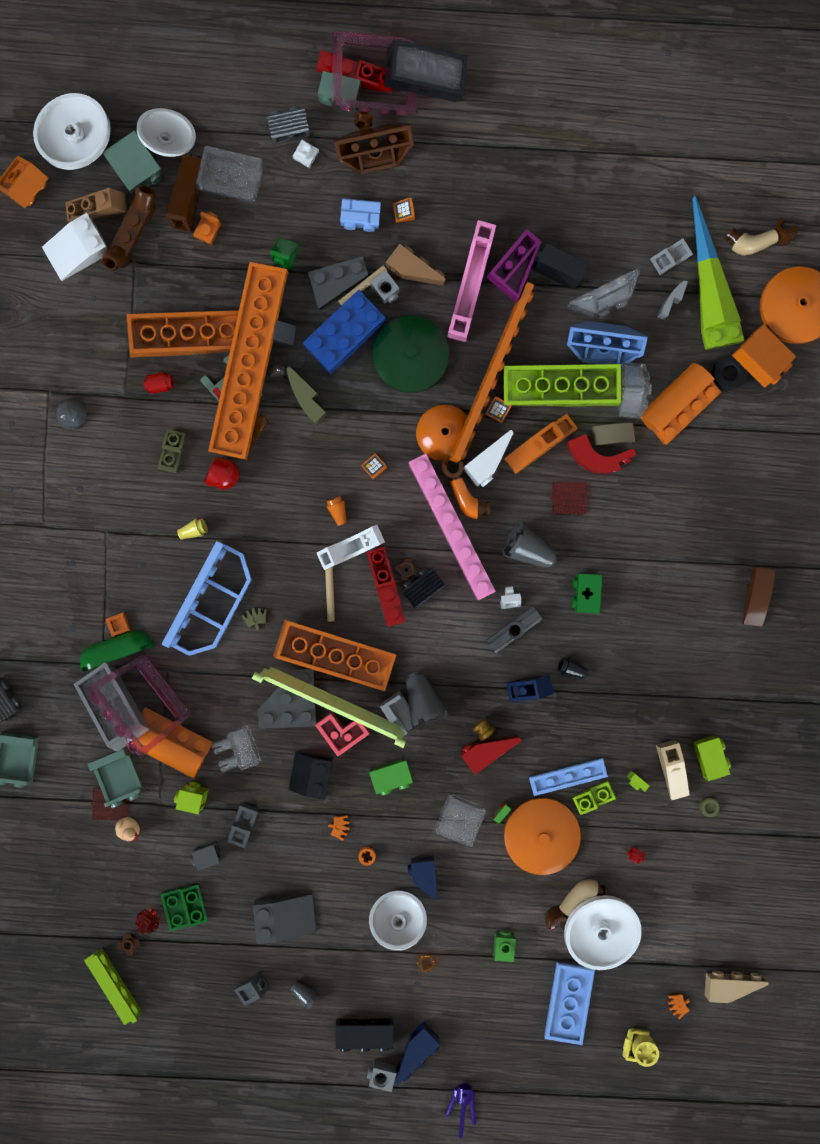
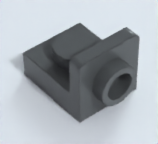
[234,972,269,1006]

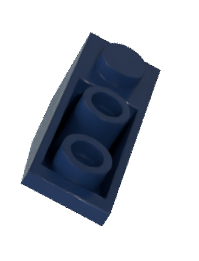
[395,1021,440,1085]

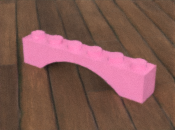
[447,220,496,342]

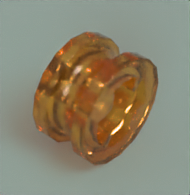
[417,953,435,972]

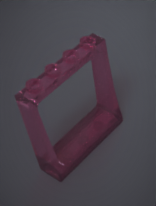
[332,31,417,116]
[87,654,191,758]

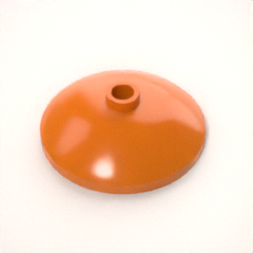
[416,405,472,462]

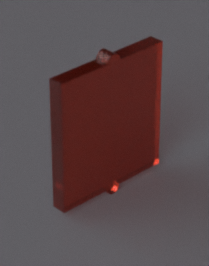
[550,483,588,515]
[91,788,129,820]

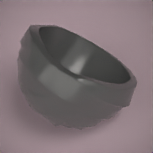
[55,398,87,429]

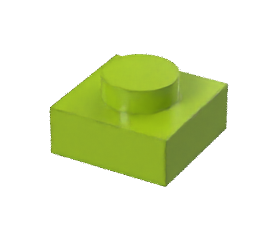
[626,771,649,792]

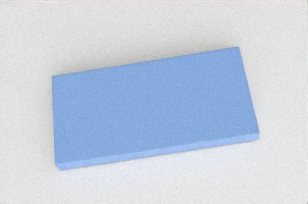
[544,962,595,1045]

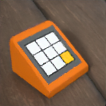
[393,198,415,223]
[485,396,512,424]
[361,453,387,480]

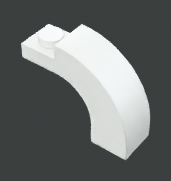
[317,525,385,570]

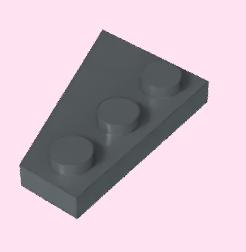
[308,256,368,310]

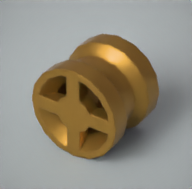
[472,717,496,741]

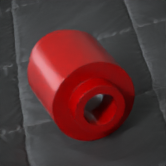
[144,372,174,394]

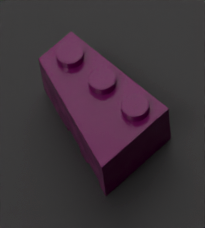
[487,229,542,303]

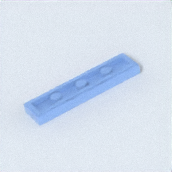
[529,757,608,796]

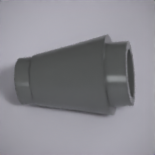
[290,981,319,1009]

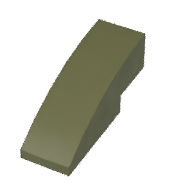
[287,366,327,425]

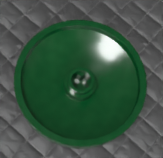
[373,316,449,393]

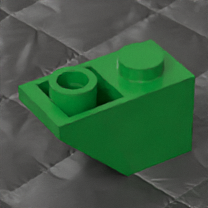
[270,237,299,270]

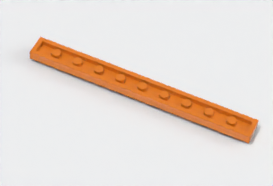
[449,282,534,463]

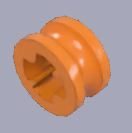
[358,846,376,866]

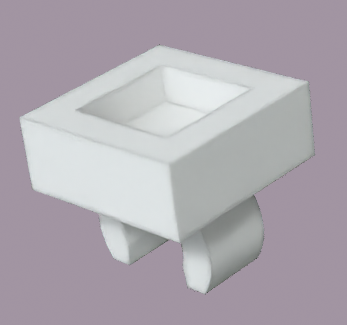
[293,140,319,168]
[501,586,521,609]

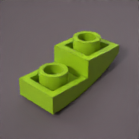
[573,780,616,815]

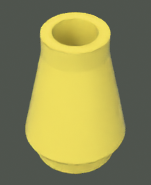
[177,518,208,540]

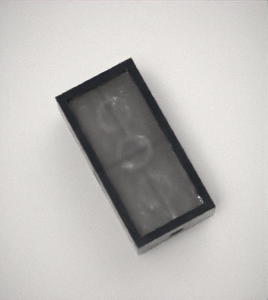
[384,39,468,102]

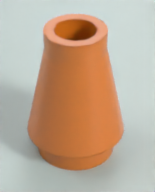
[326,496,348,526]

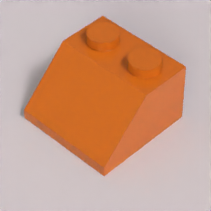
[0,155,48,208]

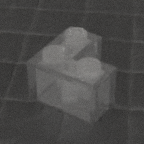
[618,362,652,418]

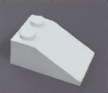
[42,213,109,281]
[463,430,513,487]

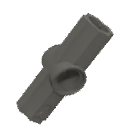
[486,606,543,653]

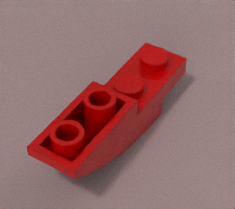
[316,49,392,92]
[367,547,406,627]

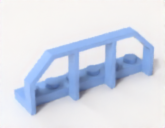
[162,541,252,656]

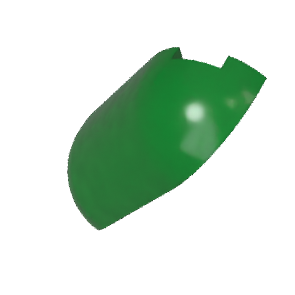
[80,630,155,672]

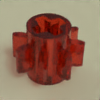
[135,909,160,934]

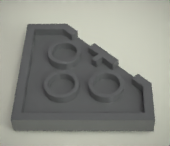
[258,668,317,729]

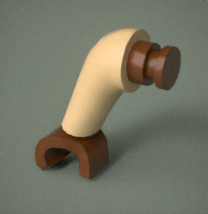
[725,217,798,255]
[545,879,608,931]

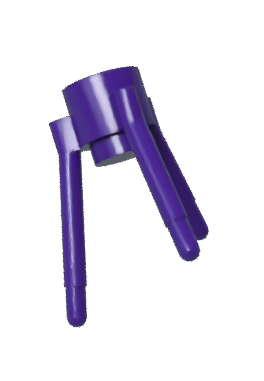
[446,1084,476,1139]

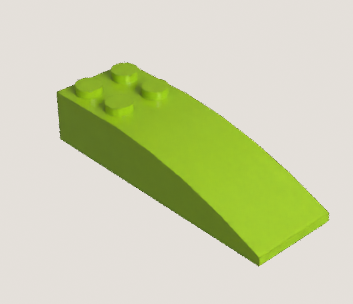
[504,364,621,407]

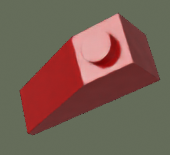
[460,735,521,775]

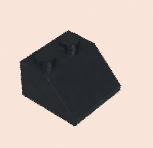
[289,752,333,800]

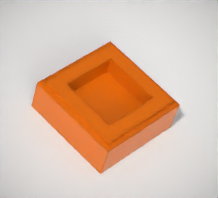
[105,612,131,637]

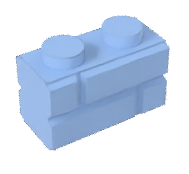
[340,198,381,232]

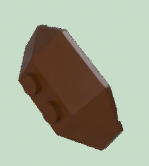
[334,124,414,175]

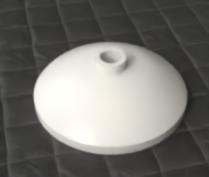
[137,108,196,157]
[369,891,427,950]

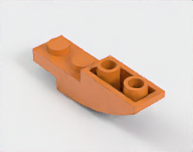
[504,414,578,475]

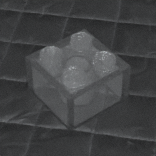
[435,793,486,848]

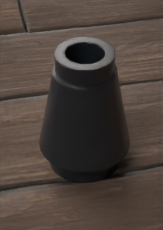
[557,657,588,679]

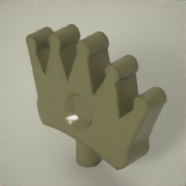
[242,608,267,630]

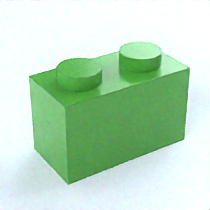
[369,758,413,795]

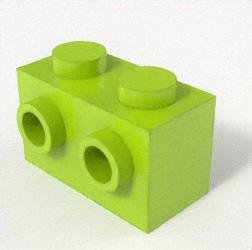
[174,782,209,814]

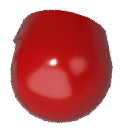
[204,457,239,490]

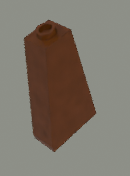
[166,154,205,232]

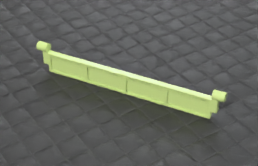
[252,667,406,748]

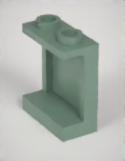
[103,131,164,196]
[0,732,39,788]
[87,748,145,808]

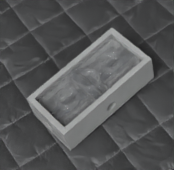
[74,662,150,752]

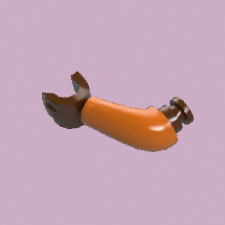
[441,459,490,519]

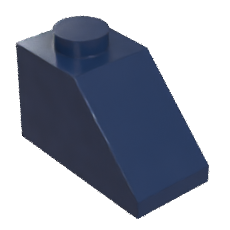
[506,675,554,702]
[408,856,438,900]

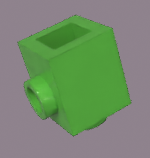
[493,930,516,962]

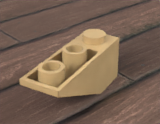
[656,740,690,800]
[705,970,768,1003]

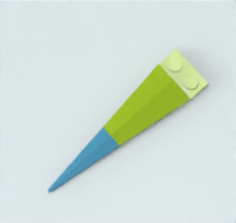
[692,195,744,350]

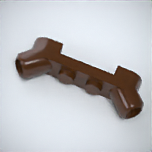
[101,186,155,271]

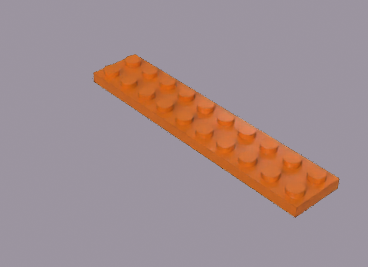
[208,262,288,460]

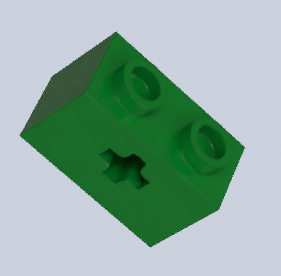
[571,574,602,614]

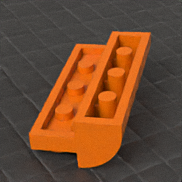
[638,363,721,445]
[128,707,213,779]

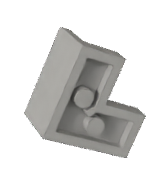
[380,691,417,735]

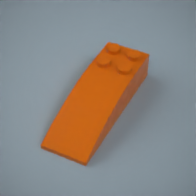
[127,310,239,358]
[273,619,396,691]

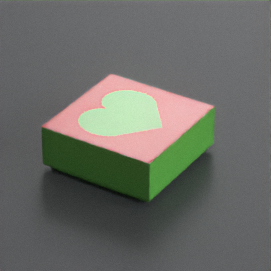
[492,801,511,824]

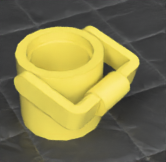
[623,1028,659,1067]

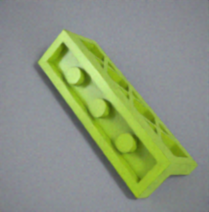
[84,948,142,1025]

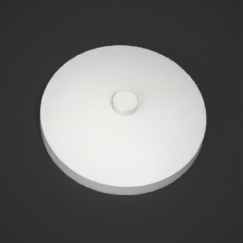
[33,93,110,170]
[564,895,641,970]

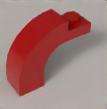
[566,434,636,474]

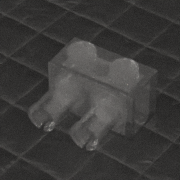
[212,725,262,773]

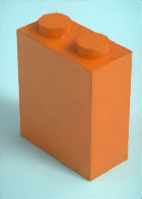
[732,324,796,388]

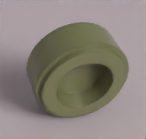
[699,797,720,817]

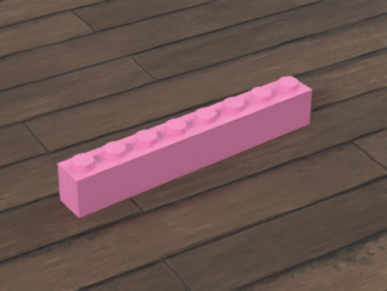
[408,453,496,600]

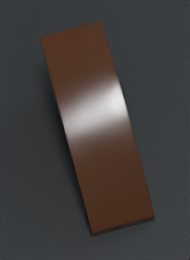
[742,567,776,626]

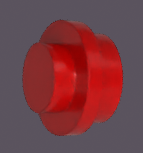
[626,847,645,864]

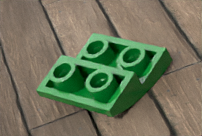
[160,884,208,932]

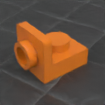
[193,211,221,245]

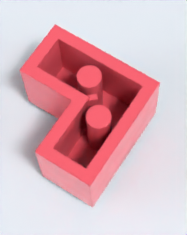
[315,711,370,756]

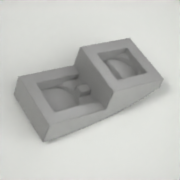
[650,239,693,275]
[657,280,688,320]

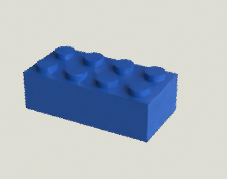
[303,290,386,375]

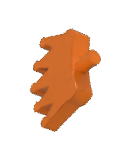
[328,815,350,841]
[668,993,690,1019]

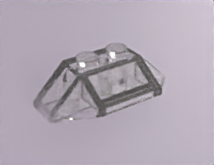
[567,268,640,318]

